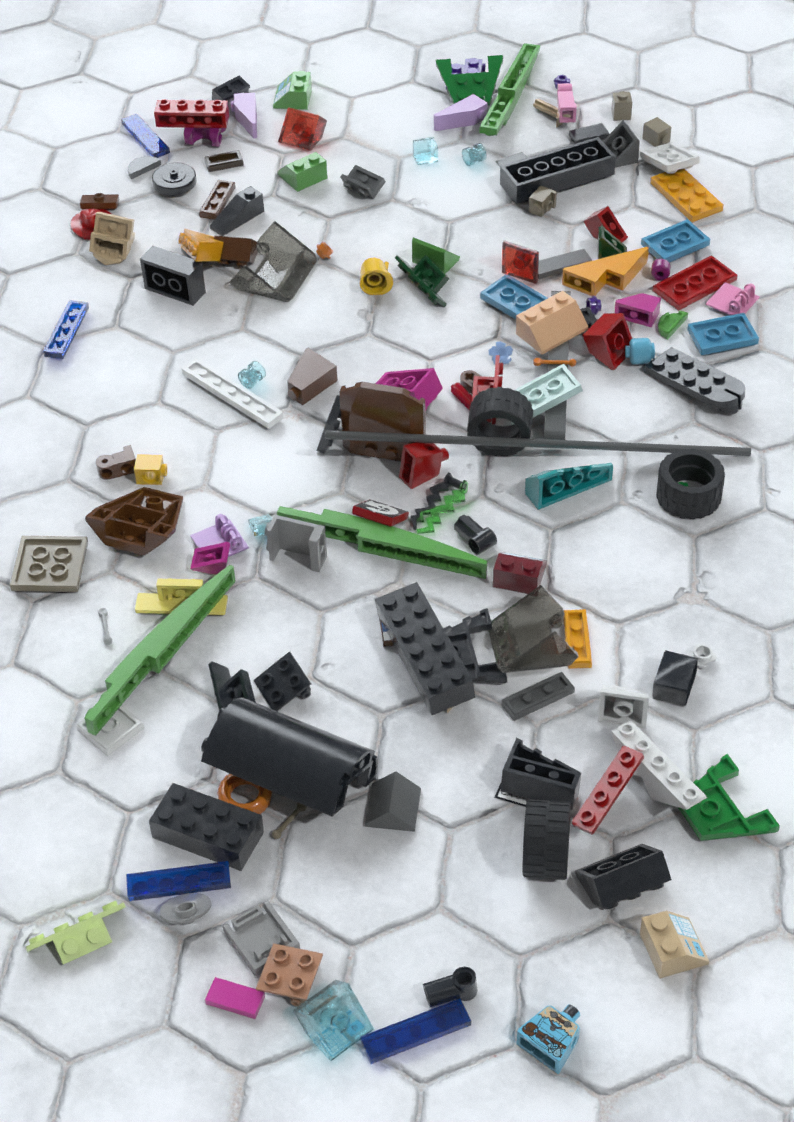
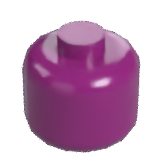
[651,259,671,281]

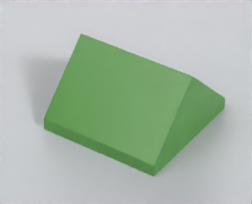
[412,237,460,274]

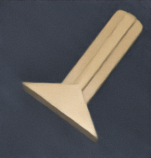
[533,99,571,128]

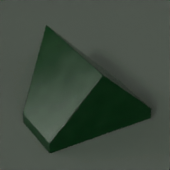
[597,225,627,259]

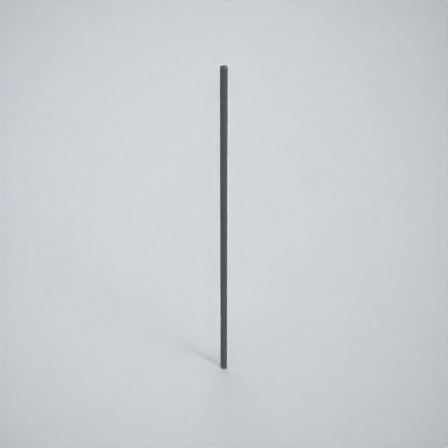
[325,430,751,456]

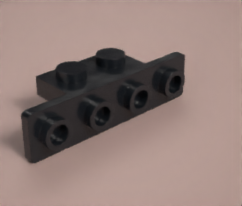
[208,661,256,711]

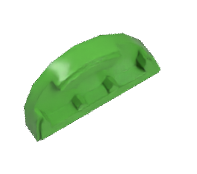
[658,311,688,340]

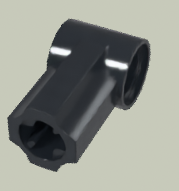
[454,515,497,555]
[423,966,478,1008]

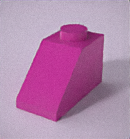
[615,293,661,328]

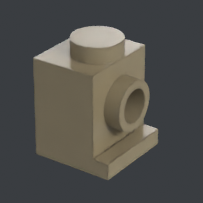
[529,186,557,217]

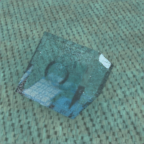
[293,980,374,1061]

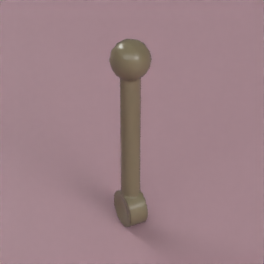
[272,802,307,839]

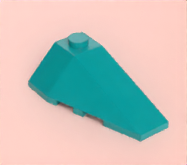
[525,463,613,510]

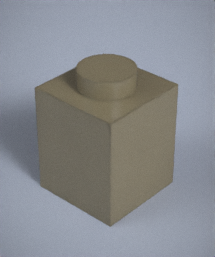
[611,91,632,121]
[642,117,672,147]

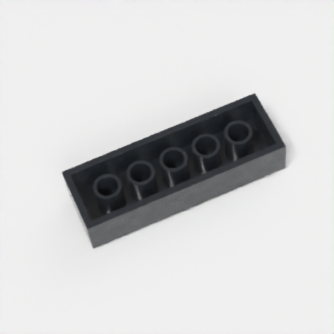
[500,137,616,204]
[375,582,476,715]

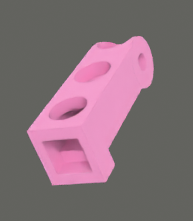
[557,83,577,123]

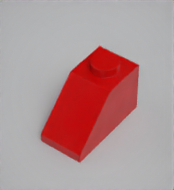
[583,206,628,243]

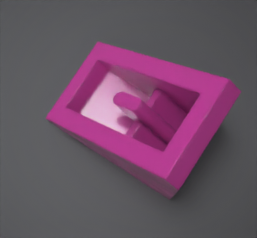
[190,542,230,575]

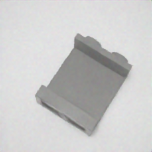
[265,515,327,572]

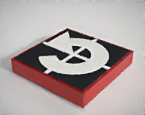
[352,499,409,527]

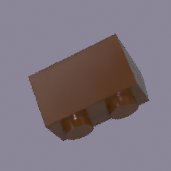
[214,235,260,267]

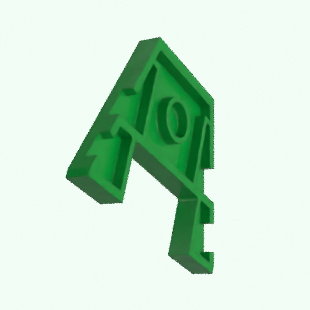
[435,55,503,106]
[678,754,780,841]

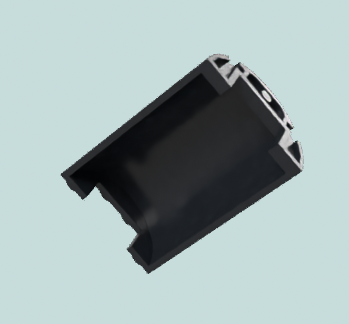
[201,698,378,817]

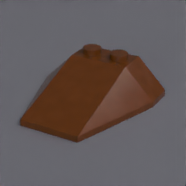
[85,487,183,555]

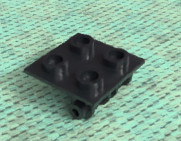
[253,651,311,711]

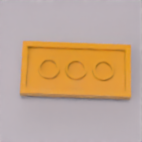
[650,169,724,222]

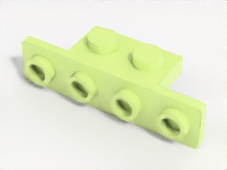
[25,901,126,965]

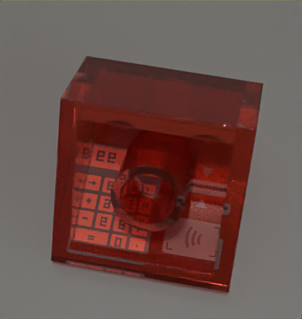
[278,107,327,151]

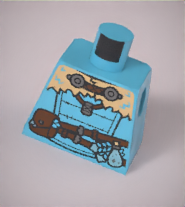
[516,1004,580,1074]

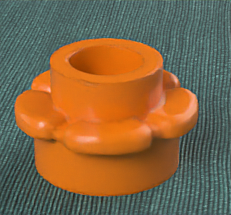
[316,241,333,259]

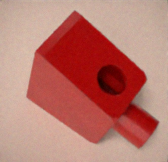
[399,443,449,489]

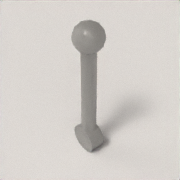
[98,608,112,645]

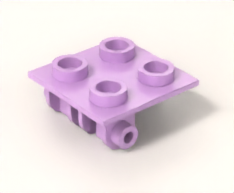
[190,514,249,557]

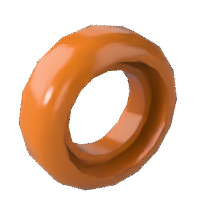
[217,774,272,814]

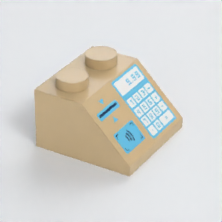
[640,911,710,979]

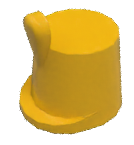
[360,257,393,295]

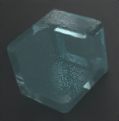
[413,137,438,165]

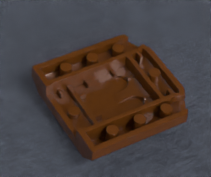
[339,382,426,462]

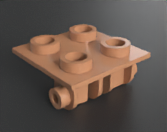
[256,943,323,1007]

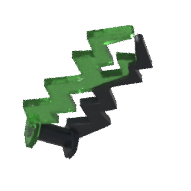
[410,472,468,534]

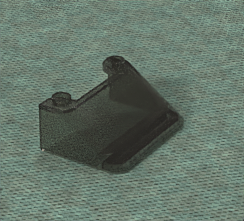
[229,221,317,302]
[488,585,579,673]

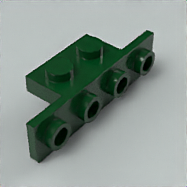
[395,255,450,307]

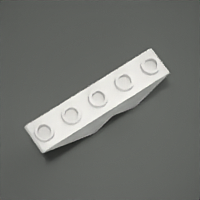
[611,721,707,810]

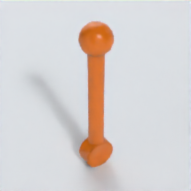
[533,358,576,367]

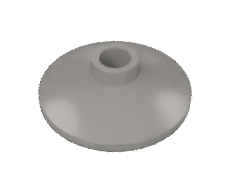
[160,893,211,924]

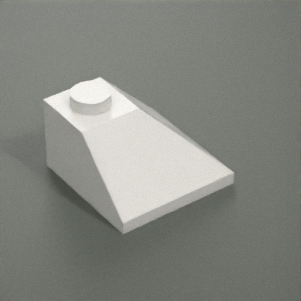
[598,684,650,728]

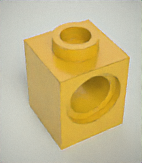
[134,454,168,485]

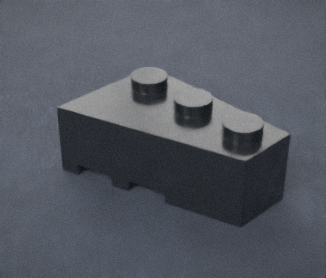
[501,737,581,810]

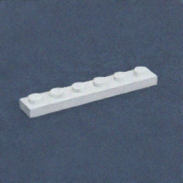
[182,358,283,429]

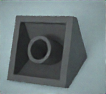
[603,120,640,168]
[365,771,421,832]

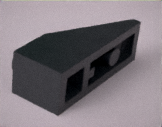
[210,186,264,236]

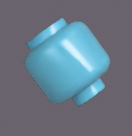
[625,338,655,365]

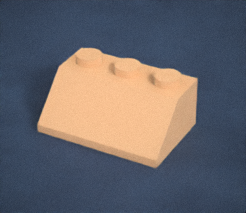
[516,291,588,355]

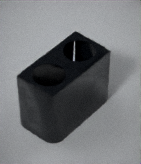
[653,650,698,706]

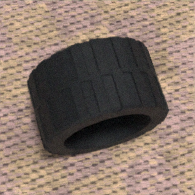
[467,387,533,457]
[656,449,725,519]
[522,799,571,880]

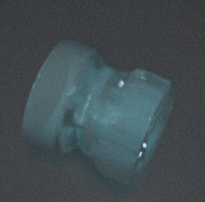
[462,143,487,166]
[238,361,266,389]

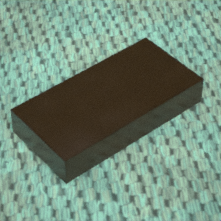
[204,150,244,172]

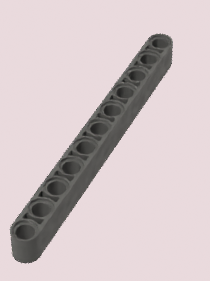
[544,291,571,440]

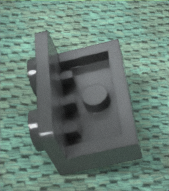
[340,165,386,199]

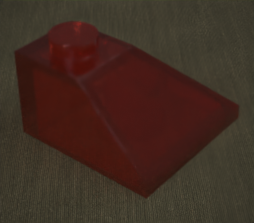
[502,240,539,284]

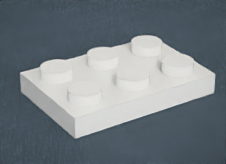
[640,142,700,174]

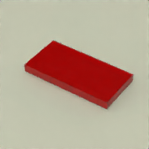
[653,255,738,311]

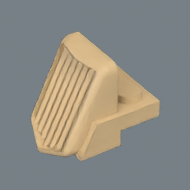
[89,212,135,265]

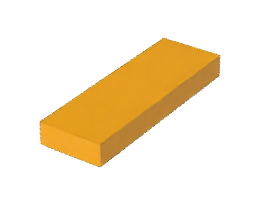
[563,609,592,669]

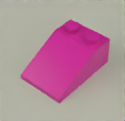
[375,368,443,411]

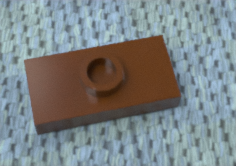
[80,193,119,209]

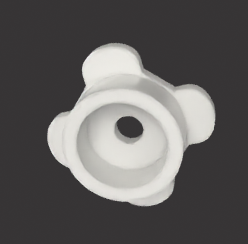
[688,644,717,668]

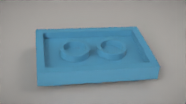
[641,219,711,262]
[480,274,548,319]
[687,313,759,355]

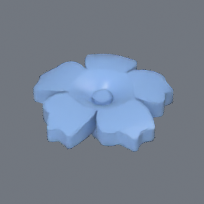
[488,341,513,364]

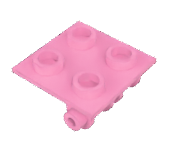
[706,282,760,315]

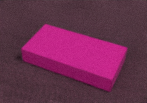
[205,977,265,1019]

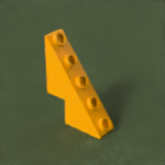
[178,229,224,262]
[562,247,649,296]

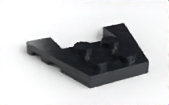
[443,608,507,683]

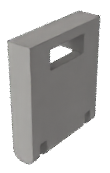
[222,900,300,976]

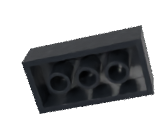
[149,783,264,871]

